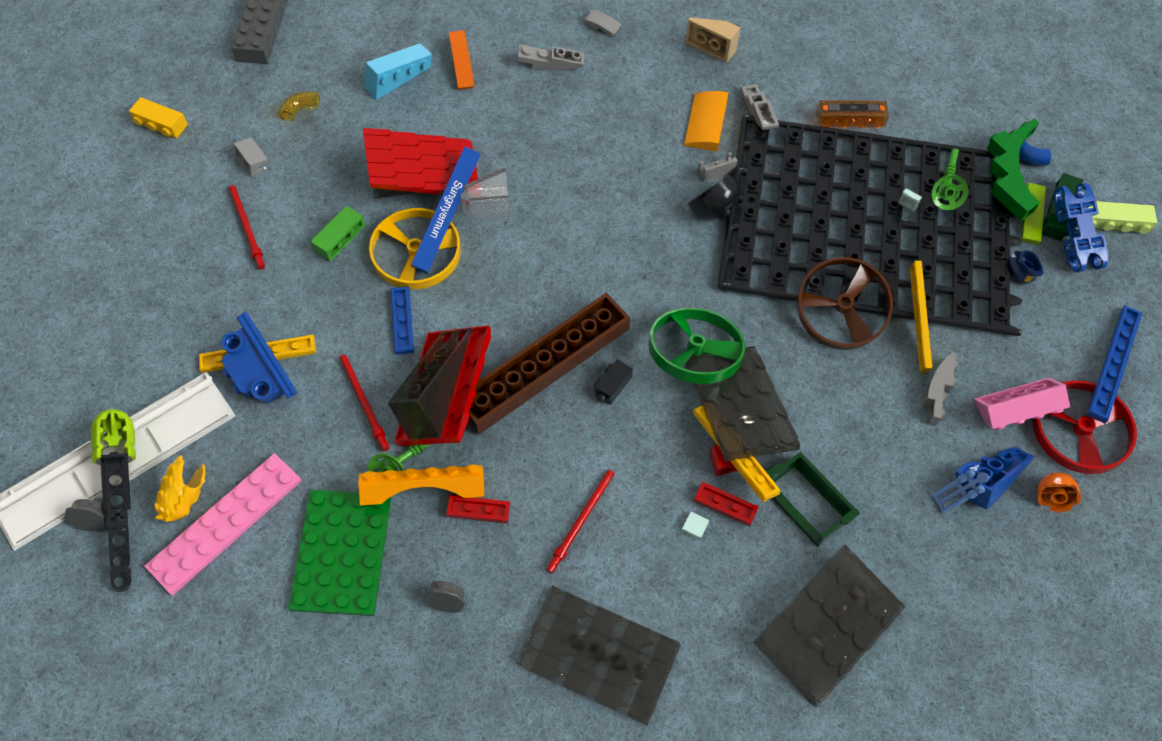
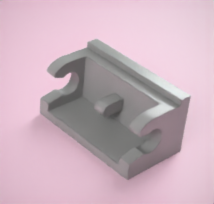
[234,137,268,177]
[697,152,737,182]

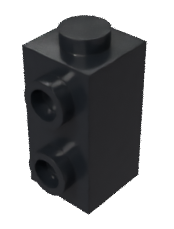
[594,359,633,405]

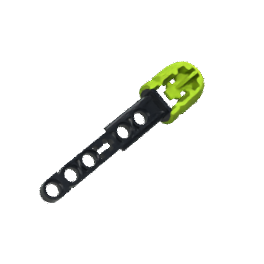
[91,409,136,592]

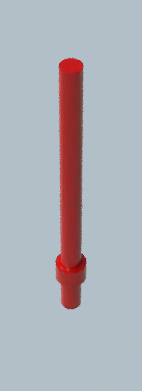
[229,185,265,269]
[339,355,390,451]
[546,470,615,574]

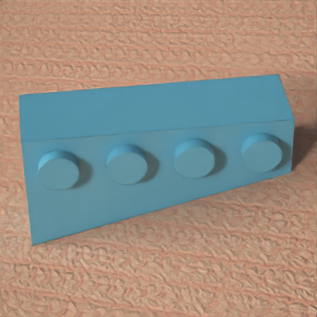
[364,43,432,100]

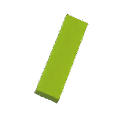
[1021,183,1046,245]

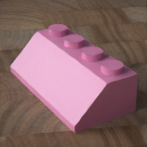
[974,378,1070,430]

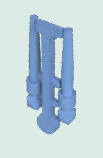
[932,470,989,513]

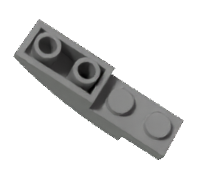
[517,44,584,70]
[922,352,958,426]

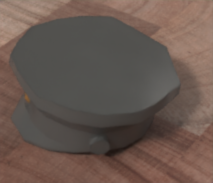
[64,499,107,531]
[424,581,465,613]

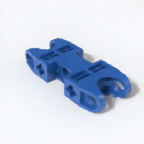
[1054,183,1108,273]

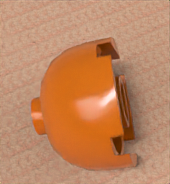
[1037,472,1081,512]

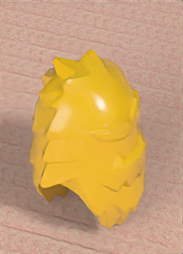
[154,455,206,522]

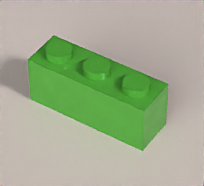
[310,206,366,262]

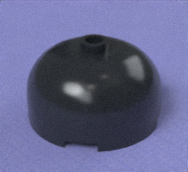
[688,173,741,220]

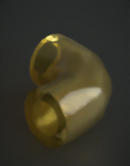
[278,91,320,121]

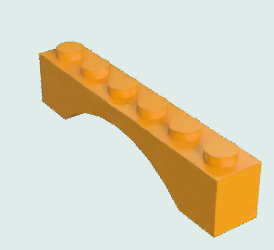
[358,464,484,506]

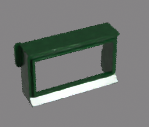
[766,451,859,547]

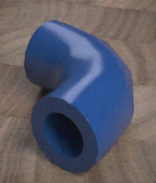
[1019,140,1051,166]

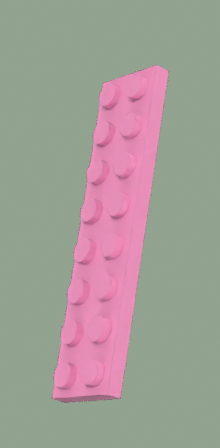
[145,453,302,596]

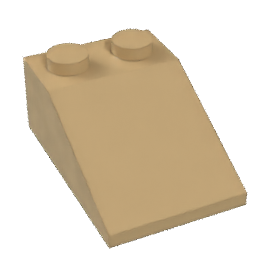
[685,17,741,63]

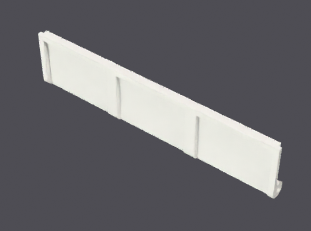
[0,372,236,551]

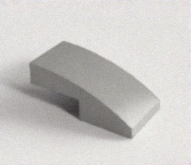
[584,10,622,37]

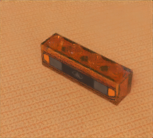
[816,100,889,128]

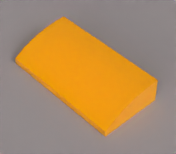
[684,91,729,151]

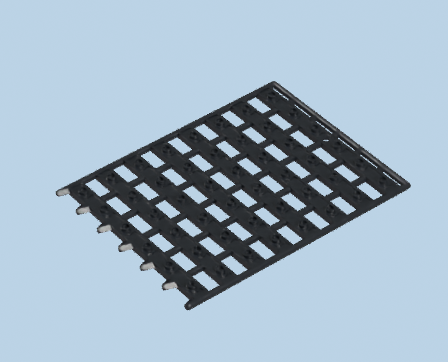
[718,115,1023,336]

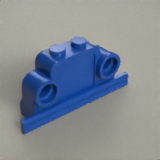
[222,312,297,403]

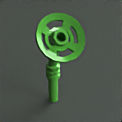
[931,148,969,210]
[368,444,431,472]

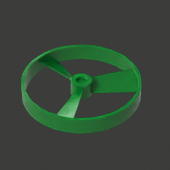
[648,308,745,384]

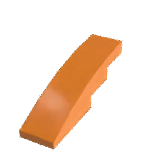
[449,30,475,90]

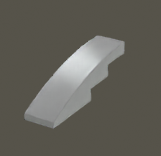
[740,84,779,130]

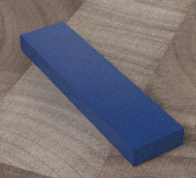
[390,286,414,355]

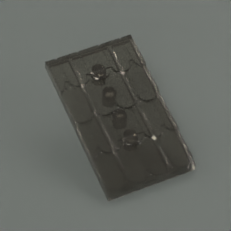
[685,346,800,461]
[753,544,906,707]
[515,585,681,726]

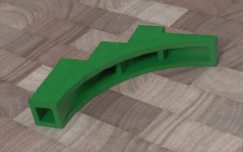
[987,118,1040,221]

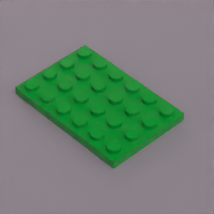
[288,490,392,616]

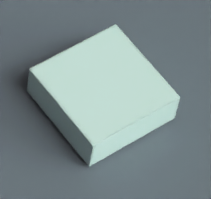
[898,188,921,212]
[682,512,709,540]

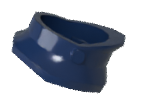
[1009,250,1044,284]

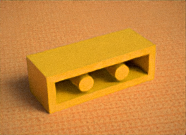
[129,97,188,139]

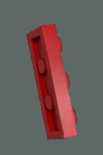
[694,481,759,526]
[446,495,511,523]

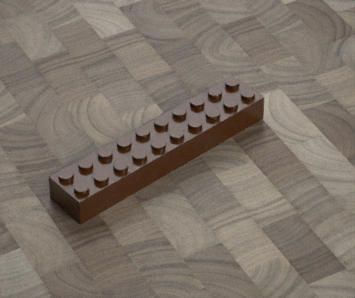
[468,293,630,434]

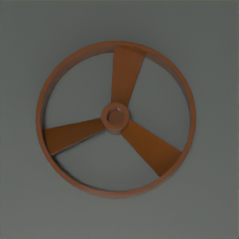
[797,257,893,350]

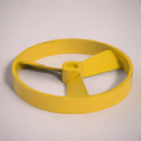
[369,208,461,289]

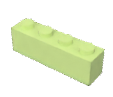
[1088,201,1157,233]

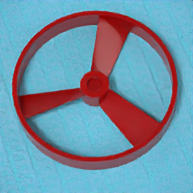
[1032,380,1137,474]

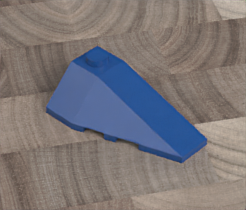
[955,447,1034,510]

